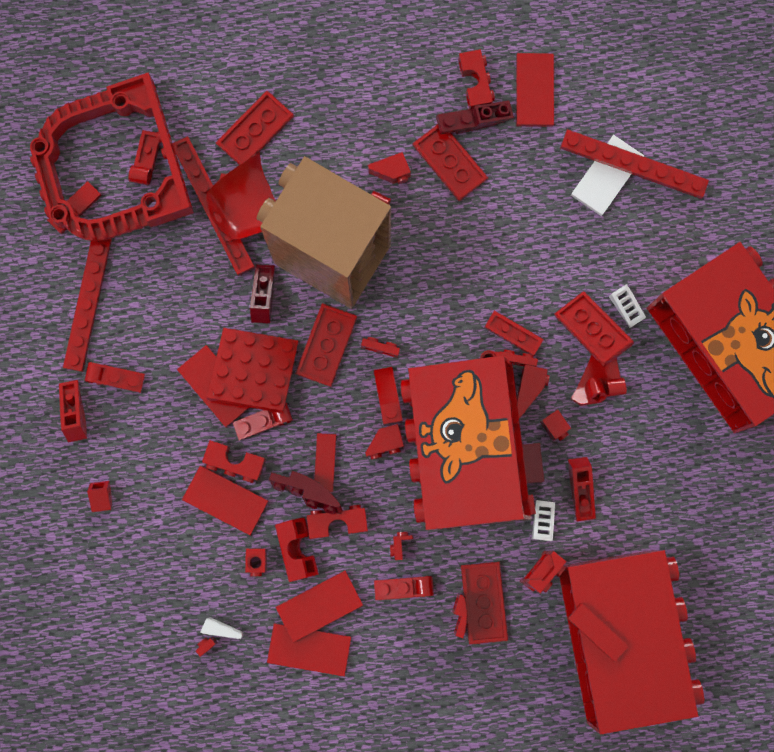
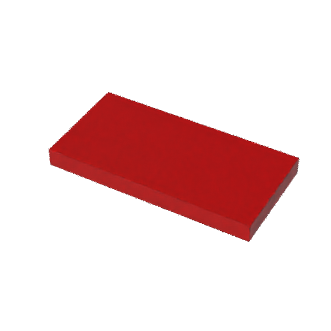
[516,53,554,127]
[216,91,294,165]
[412,124,488,201]
[554,291,634,367]
[295,303,358,387]
[177,345,250,428]
[182,466,269,536]
[461,562,508,645]
[275,571,363,643]
[267,623,351,677]

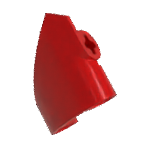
[571,355,627,406]

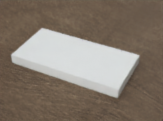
[571,135,644,216]

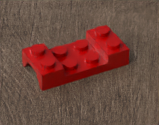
[520,551,566,594]

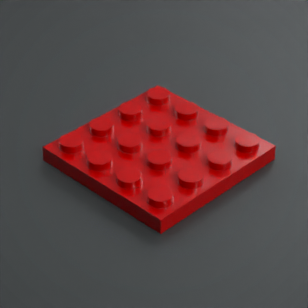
[207,328,298,413]

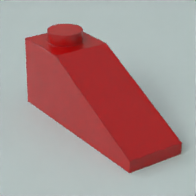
[517,365,550,419]
[373,367,403,426]
[59,380,87,443]
[568,457,596,521]

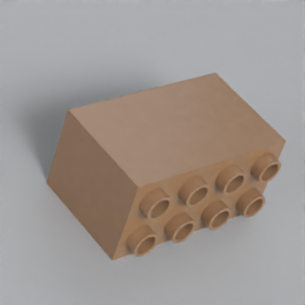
[257,156,391,309]

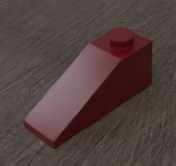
[250,264,275,324]

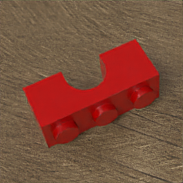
[458,49,495,109]
[202,440,266,483]
[307,505,368,539]
[275,517,319,582]

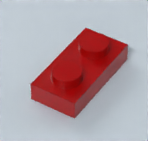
[361,337,400,358]

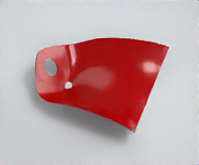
[206,152,276,239]

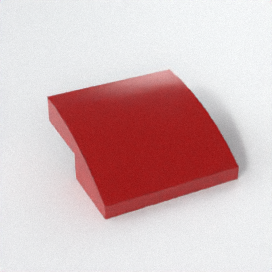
[452,594,467,638]

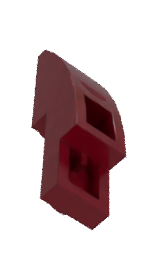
[436,100,514,135]
[269,471,343,514]

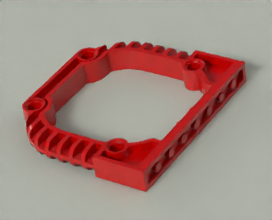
[30,72,194,241]

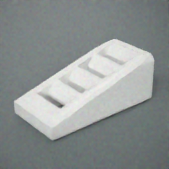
[609,284,646,328]
[532,500,555,541]
[200,617,244,639]

